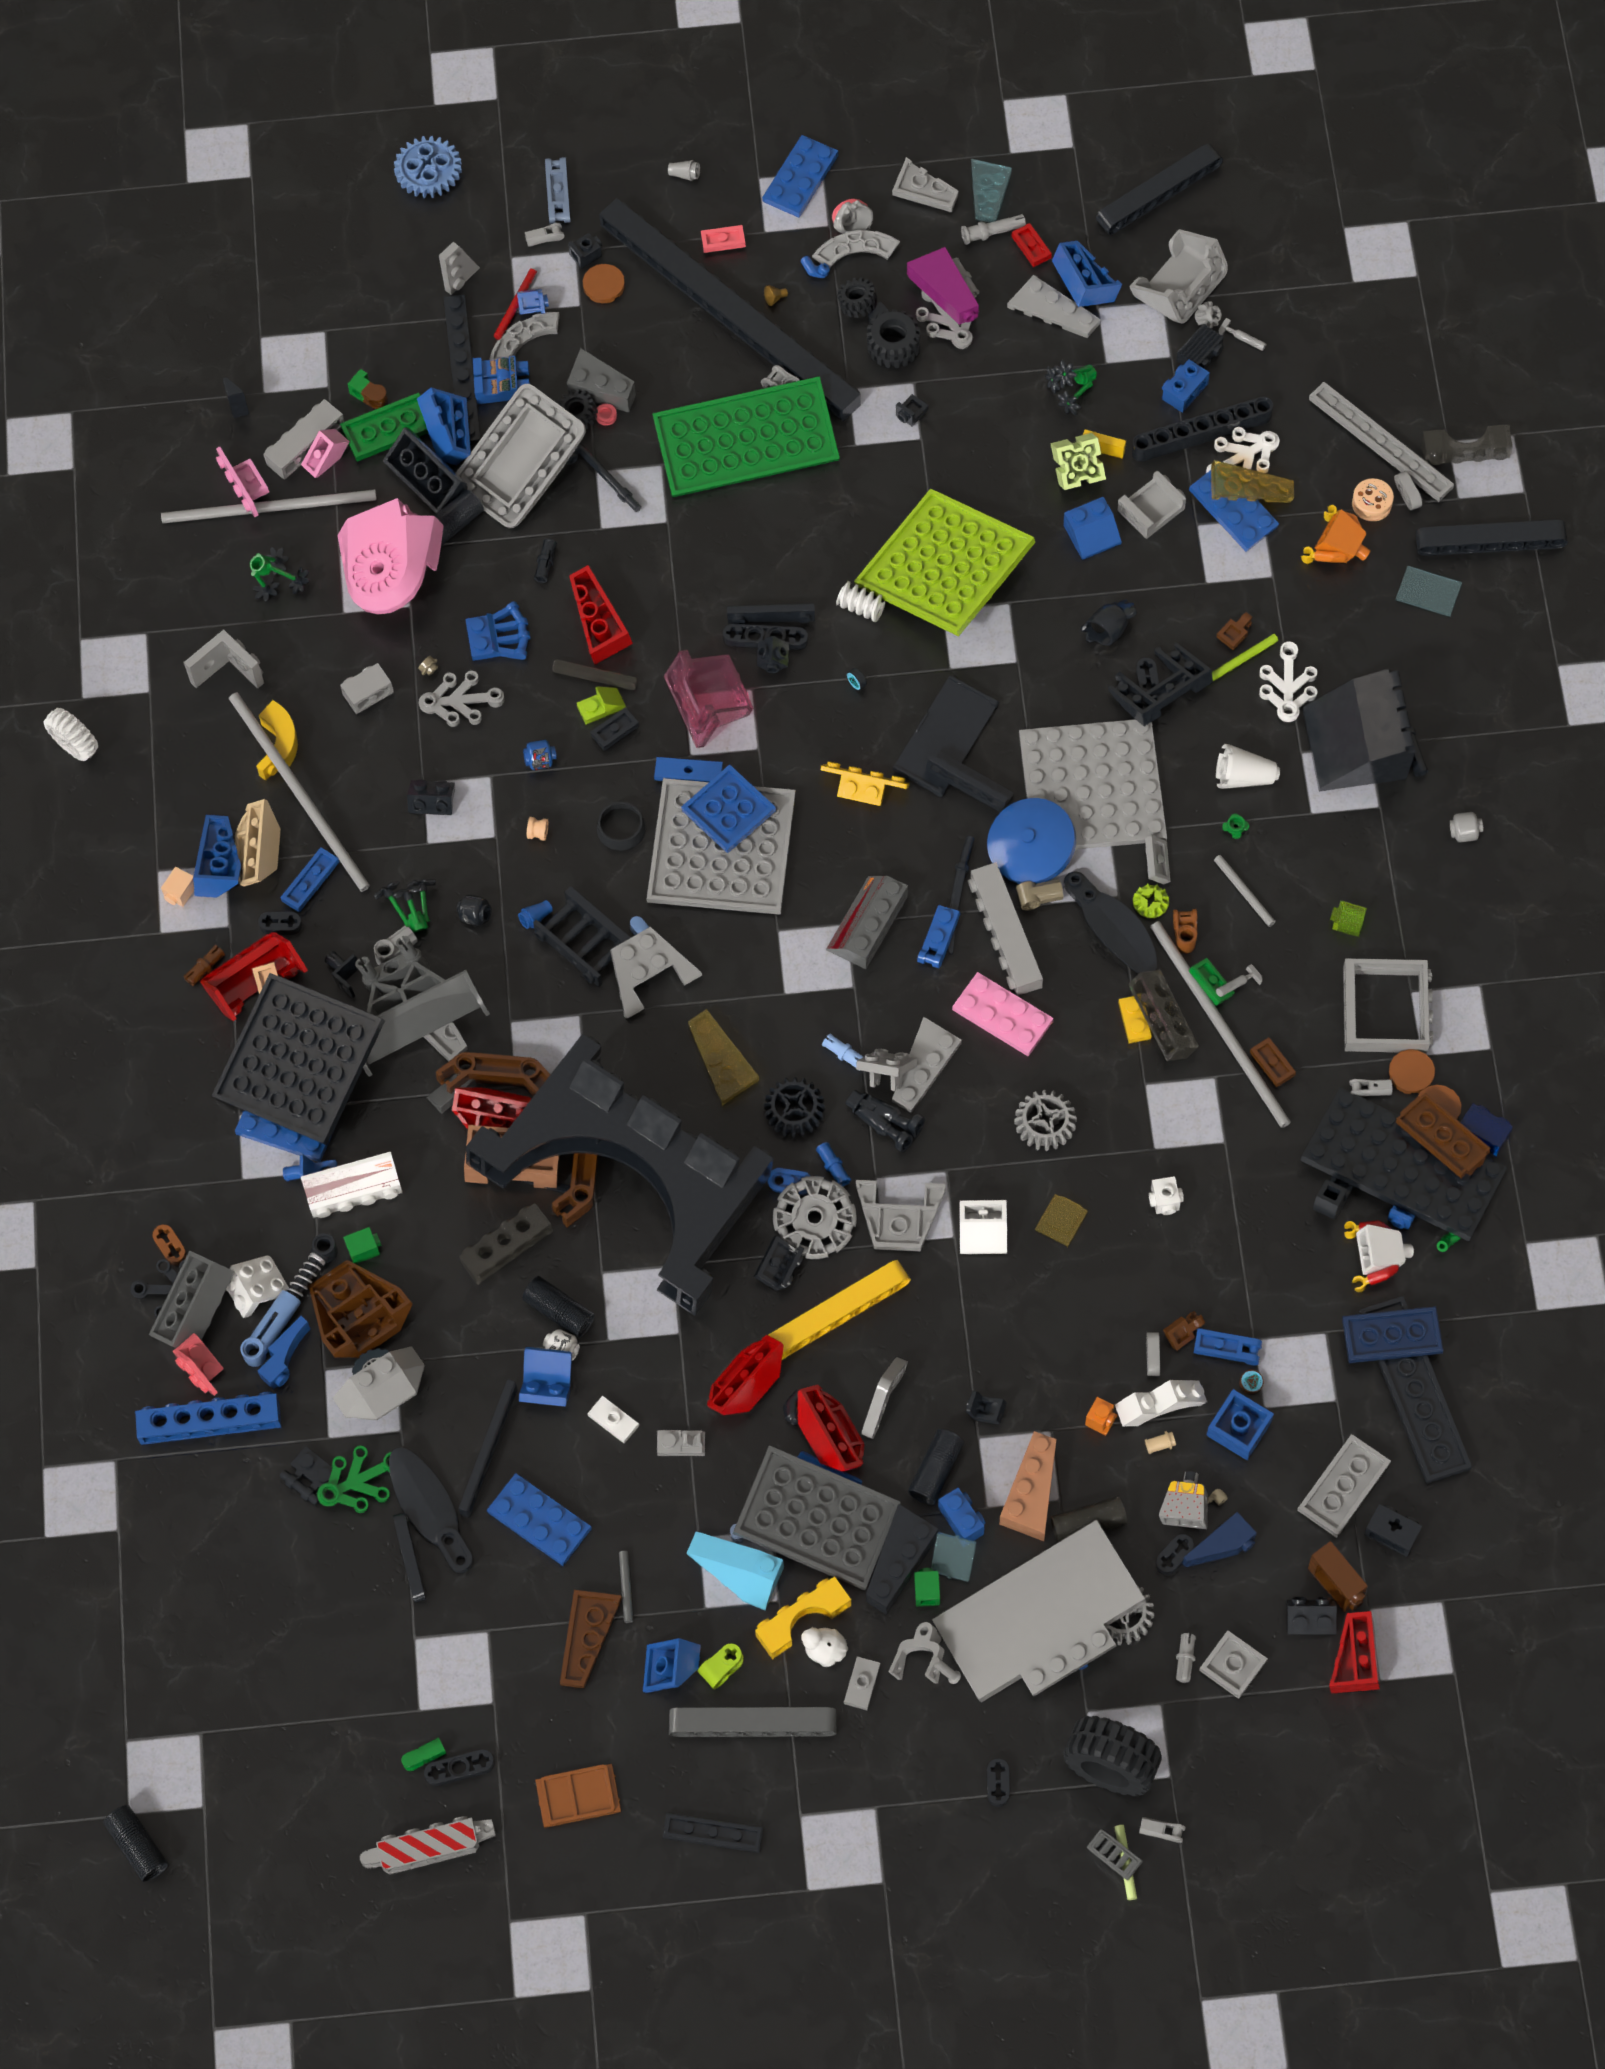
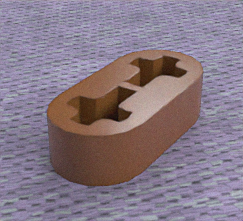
[153,1225,187,1266]

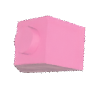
[301,429,349,478]

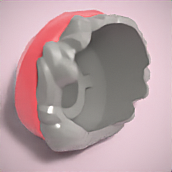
[832,199,873,234]

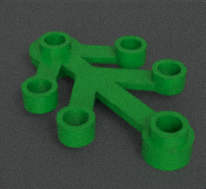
[317,1446,392,1513]

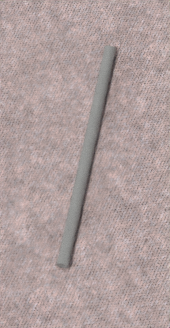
[161,490,377,523]

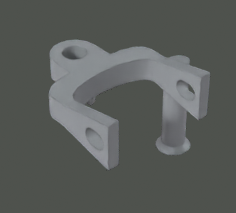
[889,1622,961,1684]

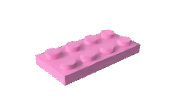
[952,972,1053,1056]

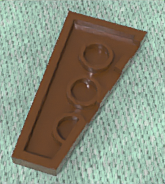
[560,1590,622,1688]

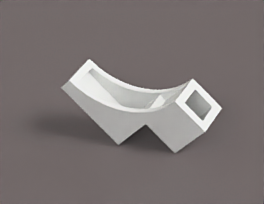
[1115,1380,1207,1426]

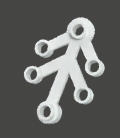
[1206,427,1279,484]
[1259,642,1317,722]

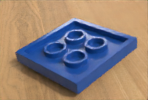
[681,765,776,853]

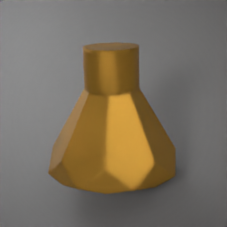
[764,286,788,306]

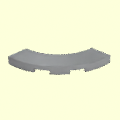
[812,230,900,268]
[490,312,560,360]

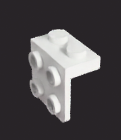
[226,1256,289,1318]

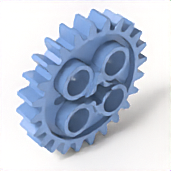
[394,136,462,198]

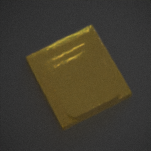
[1035,1194,1088,1246]

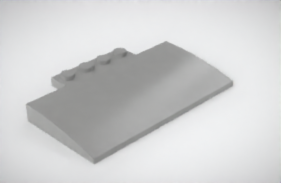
[932,1520,1146,1702]

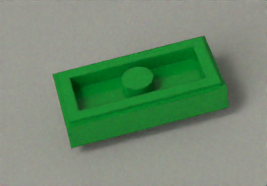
[1189,958,1235,1006]

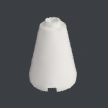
[1216,744,1280,789]

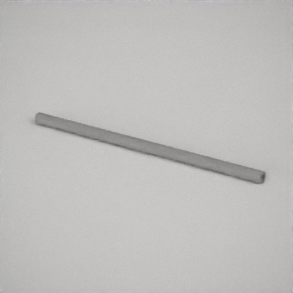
[229,692,370,892]
[1150,921,1291,1128]

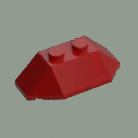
[452,1087,532,1129]
[707,1335,784,1415]
[798,1384,864,1471]

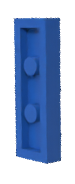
[280,847,340,912]

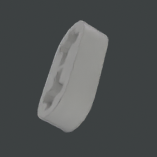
[1394,471,1422,510]
[1146,1332,1160,1376]

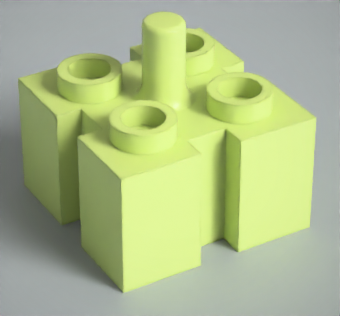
[1051,433,1106,490]

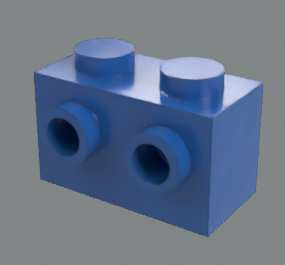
[1162,359,1210,413]
[938,1488,986,1546]

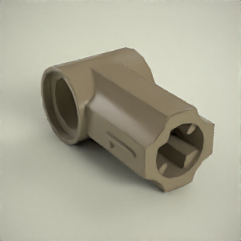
[1016,879,1064,910]

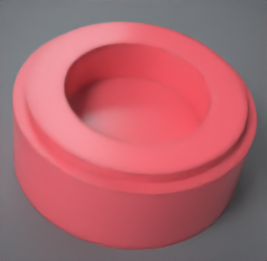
[596,403,617,426]

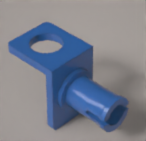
[283,1155,337,1181]

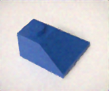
[643,1638,701,1693]

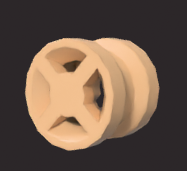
[527,817,549,841]

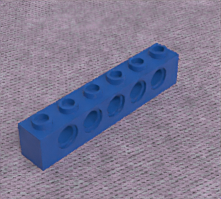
[135,1392,281,1445]

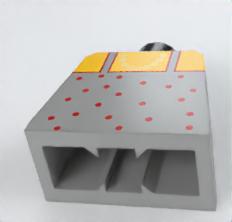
[1159,1471,1208,1529]

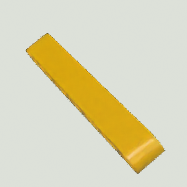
[768,1260,911,1359]

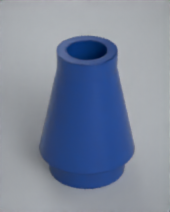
[518,900,553,929]

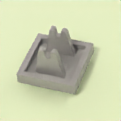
[856,1049,917,1091]

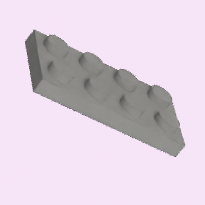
[1297,1434,1391,1538]

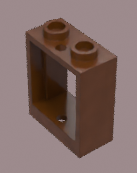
[1308,1541,1368,1613]

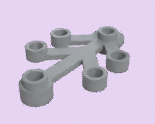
[916,291,972,349]
[419,671,505,727]

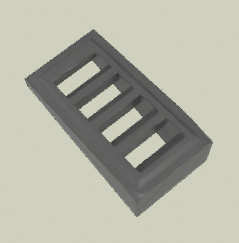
[1087,1829,1143,1881]

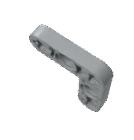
[862,1357,908,1439]

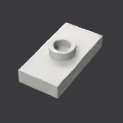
[588,1396,639,1444]

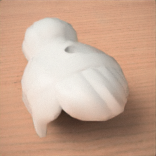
[801,1627,848,1667]

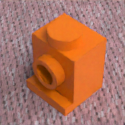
[1085,1397,1117,1436]

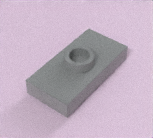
[844,1657,880,1710]

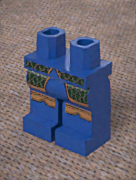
[473,356,530,404]

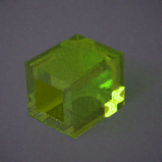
[1330,901,1367,937]

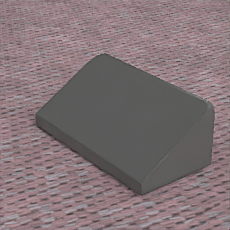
[427,1074,476,1114]

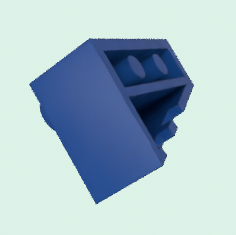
[1052,241,1122,307]
[417,387,471,465]

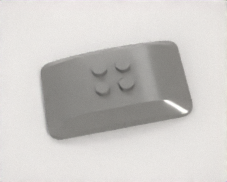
[456,384,586,528]

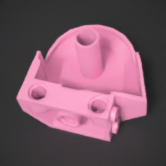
[338,498,443,614]

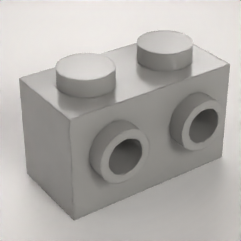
[340,663,394,714]

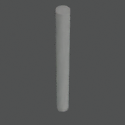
[1214,855,1276,927]

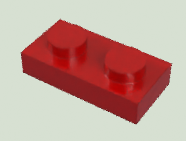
[1012,223,1052,267]

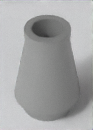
[668,160,700,181]

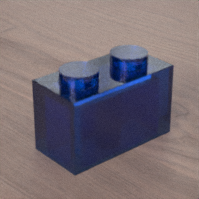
[1460,1103,1513,1156]

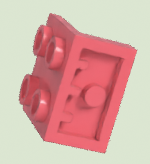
[172,1333,224,1396]

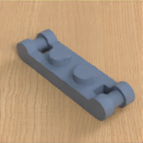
[545,157,571,224]

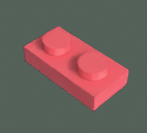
[701,225,746,253]

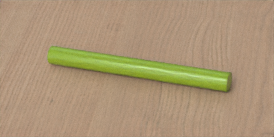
[1212,634,1278,681]

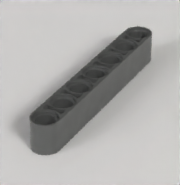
[669,1707,837,1737]

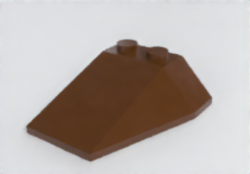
[309,1260,413,1357]

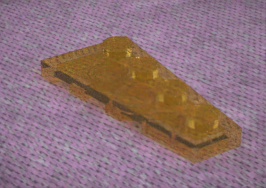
[1211,460,1294,503]
[688,1009,759,1105]

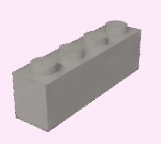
[264,399,344,480]

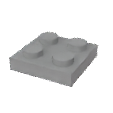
[1199,1631,1267,1699]

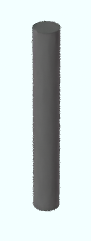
[619,1551,633,1623]

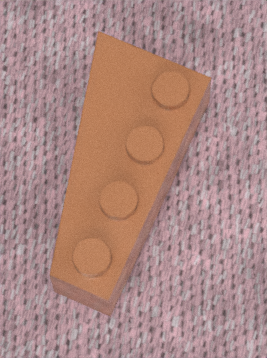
[999,1431,1056,1541]

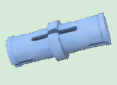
[822,1033,863,1071]

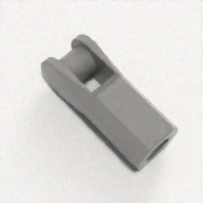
[525,223,565,247]
[1349,1079,1392,1097]
[1139,1817,1186,1843]

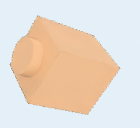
[161,867,194,907]

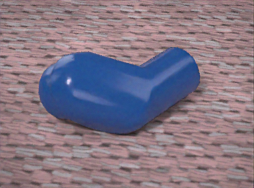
[800,256,830,278]

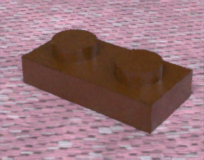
[1250,1037,1296,1087]

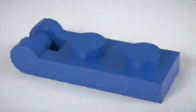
[917,905,960,968]
[1194,1328,1262,1365]

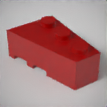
[1329,1611,1380,1694]

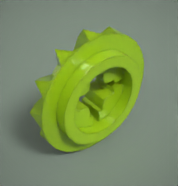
[1133,884,1169,918]

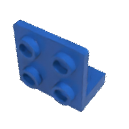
[519,1347,572,1407]

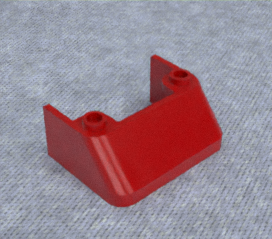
[200,932,308,1021]

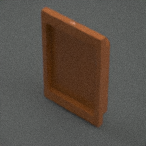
[535,1764,621,1828]

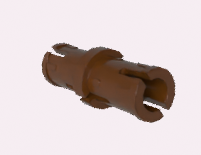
[183,945,225,986]

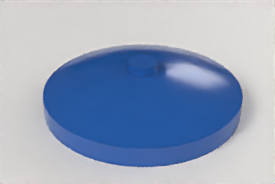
[987,798,1076,884]

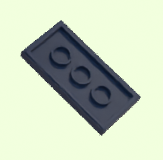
[1342,1306,1443,1363]

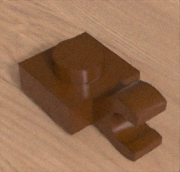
[1217,612,1253,650]
[1163,1311,1205,1350]

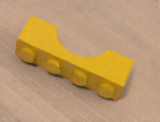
[755,1576,851,1660]

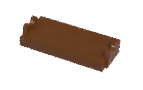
[1396,1093,1490,1178]

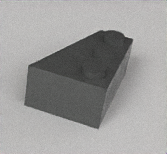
[567,348,636,412]

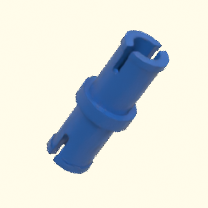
[816,1142,851,1187]

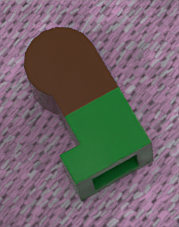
[348,369,388,409]

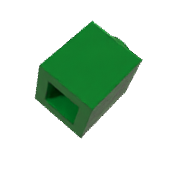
[343,1227,382,1264]
[914,1568,940,1606]

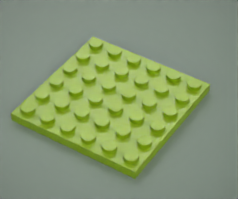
[854,489,1035,637]

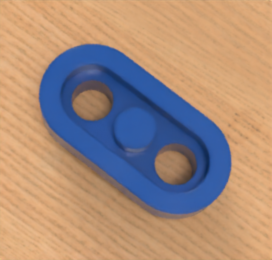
[767,1168,810,1196]

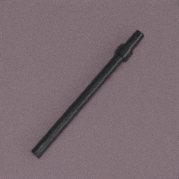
[579,442,642,512]

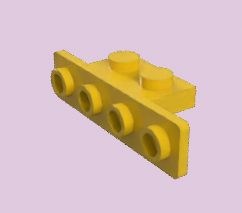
[820,762,910,806]

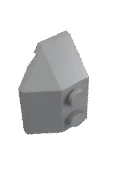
[333,1346,425,1420]

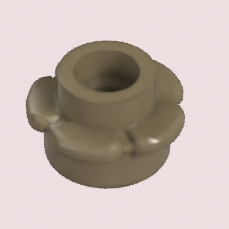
[418,656,438,676]

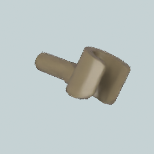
[1208,1489,1228,1506]

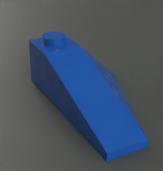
[193,815,241,898]

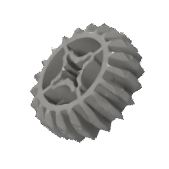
[1014,1089,1077,1151]
[1105,1587,1154,1645]

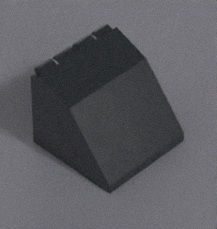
[1303,669,1415,792]

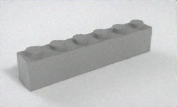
[968,863,1043,996]

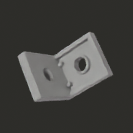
[184,629,264,688]

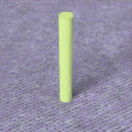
[1114,1825,1137,1900]

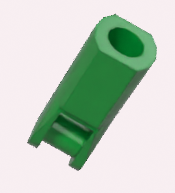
[401,1738,447,1771]

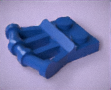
[465,601,531,661]

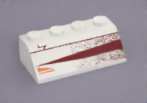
[301,1152,402,1218]

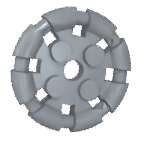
[773,1176,857,1259]

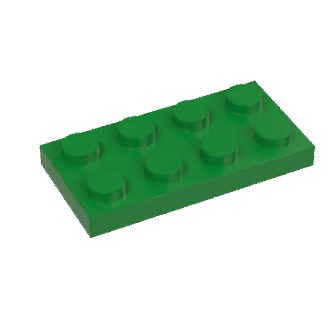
[340,393,429,461]

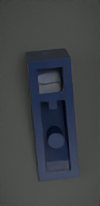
[1183,1512,1257,1567]

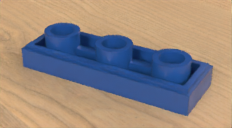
[654,757,723,782]

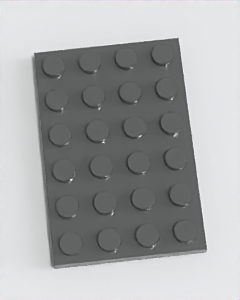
[732,1445,900,1590]

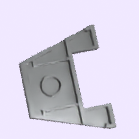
[610,927,702,1019]
[856,1180,946,1251]

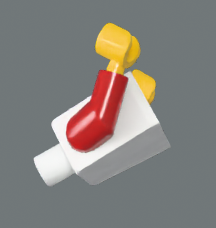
[1344,1220,1414,1292]

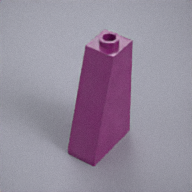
[907,247,979,325]

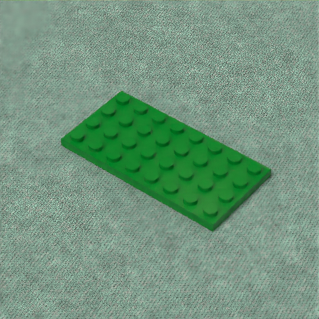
[652,376,840,498]

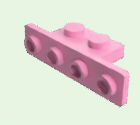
[216,447,269,517]

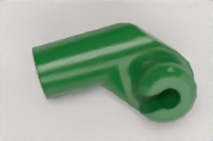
[1437,1232,1461,1252]

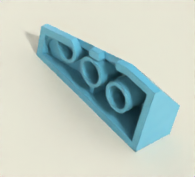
[687,1532,784,1611]

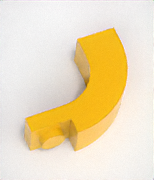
[256,700,298,780]

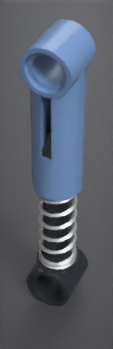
[240,1233,338,1367]

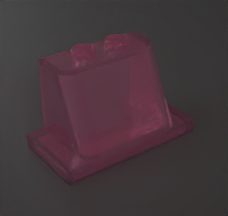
[664,650,754,748]

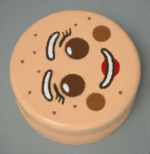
[1352,478,1394,521]

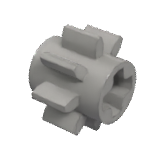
[1195,301,1221,328]

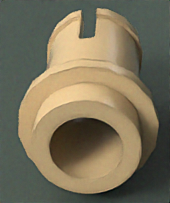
[1145,1431,1176,1454]

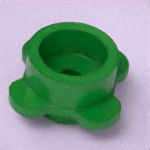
[1222,814,1249,839]

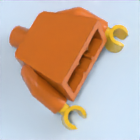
[1301,505,1370,564]

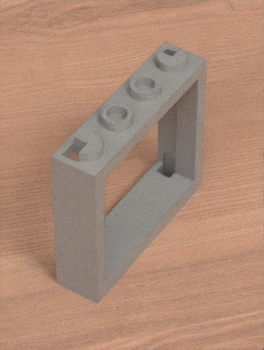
[1343,959,1433,1053]

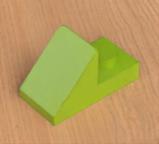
[577,686,626,724]

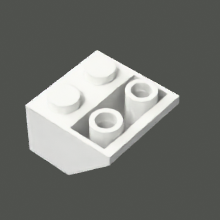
[960,1200,1007,1254]

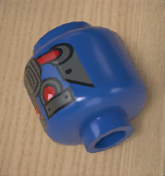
[523,740,556,770]

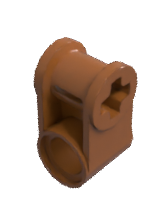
[1173,909,1197,954]

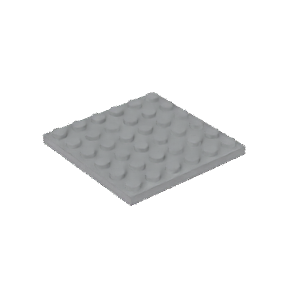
[1019,720,1167,849]
[647,778,796,915]

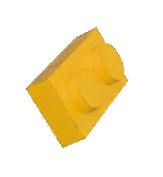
[1118,995,1151,1043]

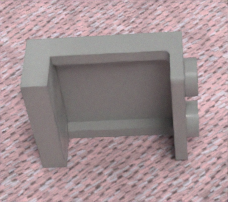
[1117,471,1186,539]

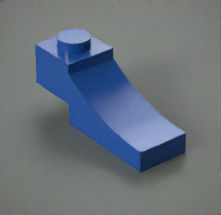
[258,1316,310,1390]

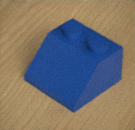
[1063,497,1121,560]

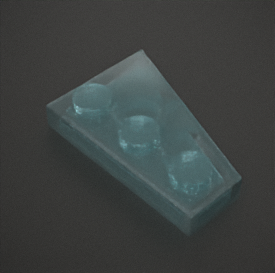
[971,159,1012,222]

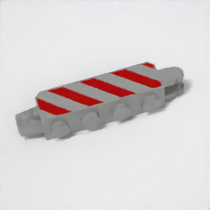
[360,1816,495,1874]

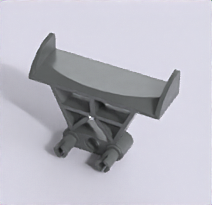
[355,936,490,1077]

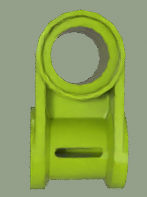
[698,1644,744,1689]

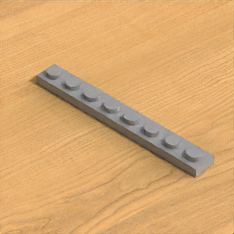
[1309,382,1454,502]

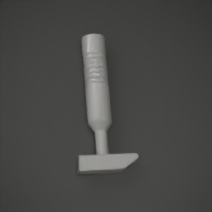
[1219,318,1267,351]
[1216,964,1262,997]

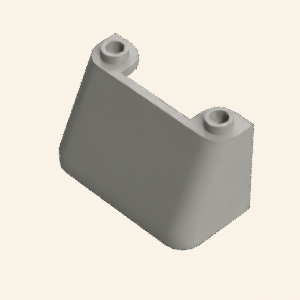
[1130,229,1228,324]

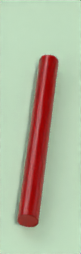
[494,268,537,340]

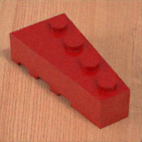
[569,565,633,665]

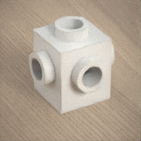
[1149,1176,1183,1215]

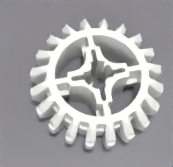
[44,708,98,761]

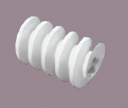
[836,581,885,622]

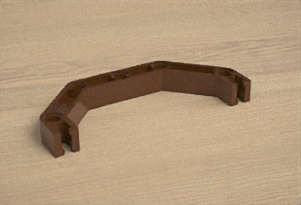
[436,1052,598,1227]

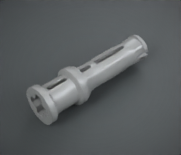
[961,214,1026,245]

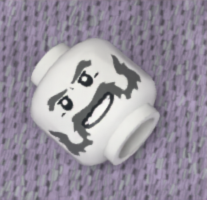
[543,1329,580,1361]

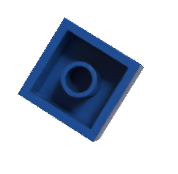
[1207,1389,1274,1460]

